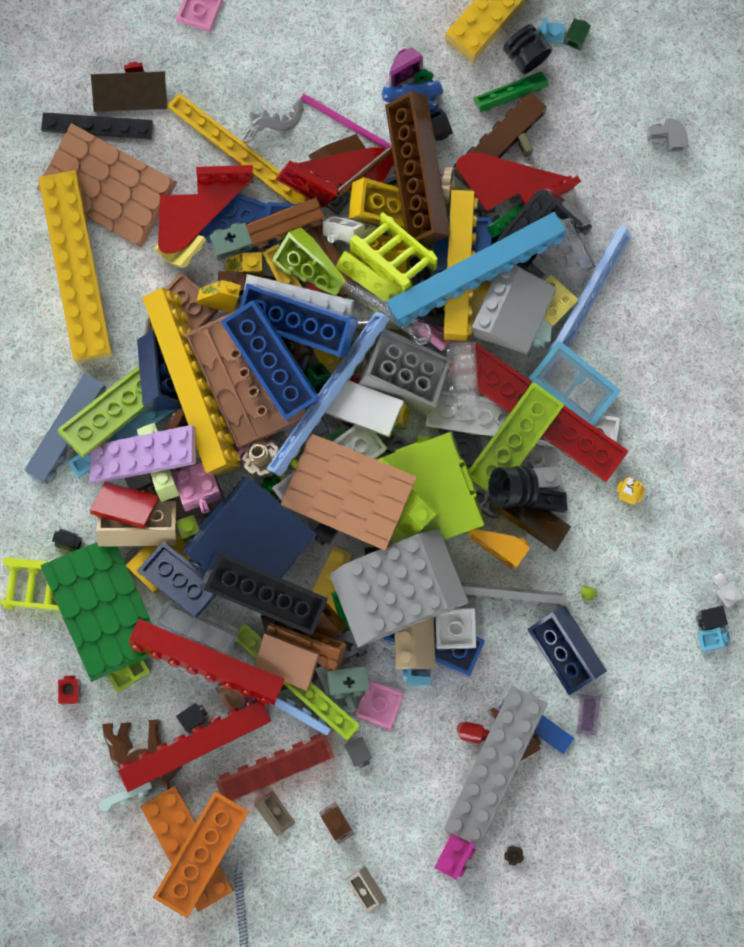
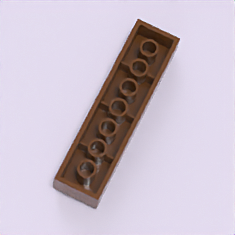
[385,91,450,247]

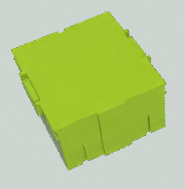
[376,431,486,543]

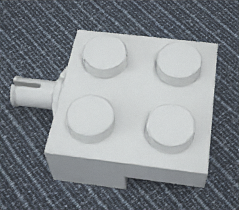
[323,216,376,244]

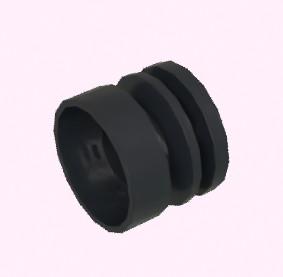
[503,24,553,74]
[488,466,539,508]

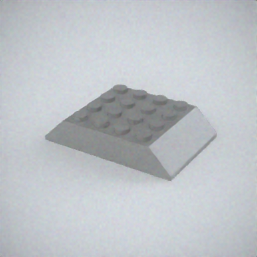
[330,529,469,648]

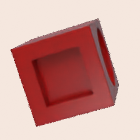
[58,676,81,704]

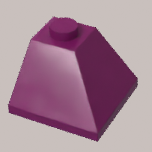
[389,47,423,87]

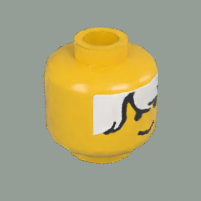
[616,477,646,505]

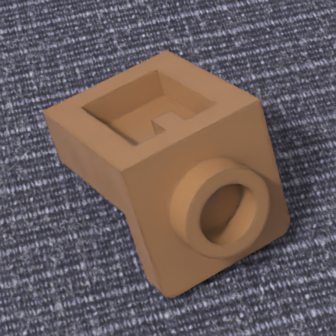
[215,683,247,711]

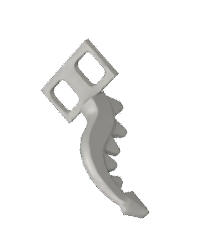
[242,99,304,144]

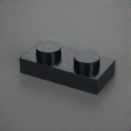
[530,488,568,513]

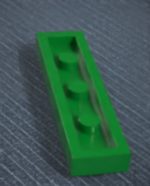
[473,72,549,112]

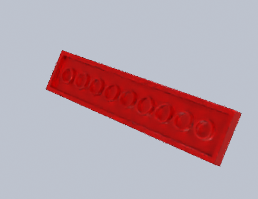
[450,340,629,483]

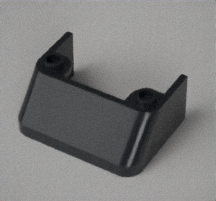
[497,189,591,279]

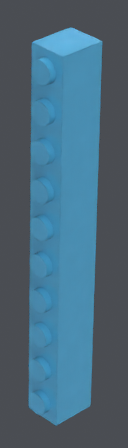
[386,212,566,327]

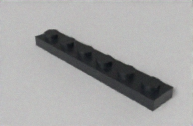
[41,112,153,140]

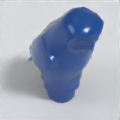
[381,80,443,113]

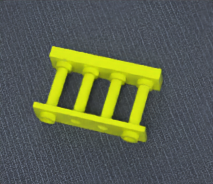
[350,212,437,293]
[335,251,413,302]
[0,557,61,615]

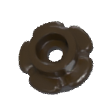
[504,846,524,866]

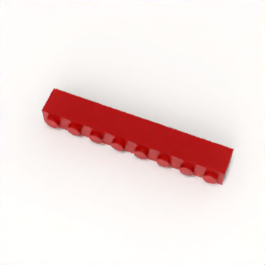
[129,619,285,706]
[117,699,271,793]

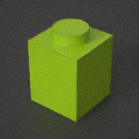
[176,515,200,542]

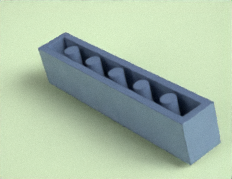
[24,373,106,484]

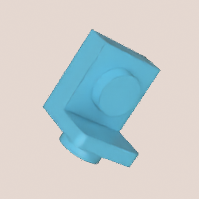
[538,18,565,43]
[697,627,730,652]
[403,669,431,686]

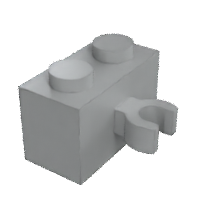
[529,456,560,490]

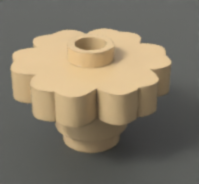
[441,167,456,206]
[242,440,279,478]

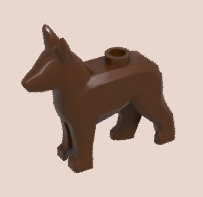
[102,719,183,790]

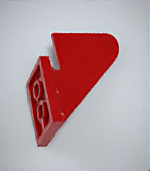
[276,147,394,208]
[456,153,581,212]
[158,165,254,254]

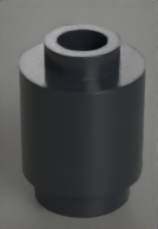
[52,528,82,552]

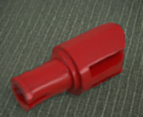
[457,721,490,744]

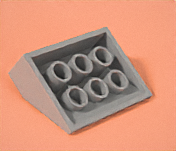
[472,266,556,354]
[358,329,451,416]

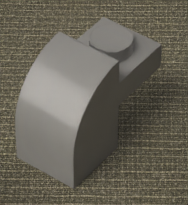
[647,118,688,152]

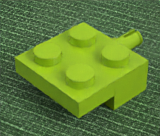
[107,659,152,693]

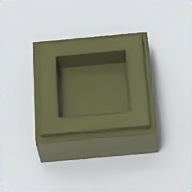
[517,133,533,157]

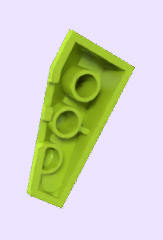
[271,227,346,296]
[379,457,439,538]

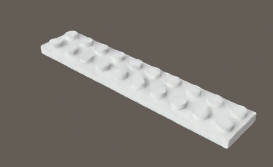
[425,391,620,447]

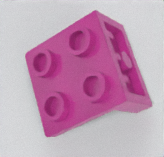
[434,834,476,880]

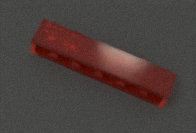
[215,733,335,801]

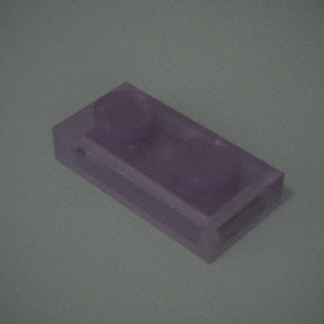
[576,694,600,736]

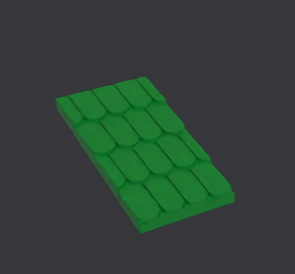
[40,542,152,682]

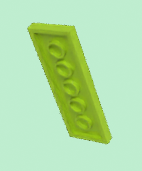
[57,365,147,458]
[468,382,565,493]

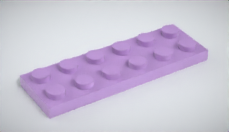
[90,425,196,484]

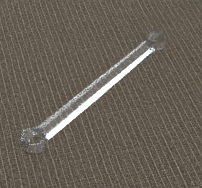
[341,273,432,344]

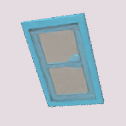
[528,341,621,426]

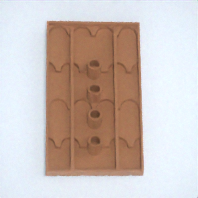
[36,123,177,247]
[186,309,306,449]
[280,433,417,551]

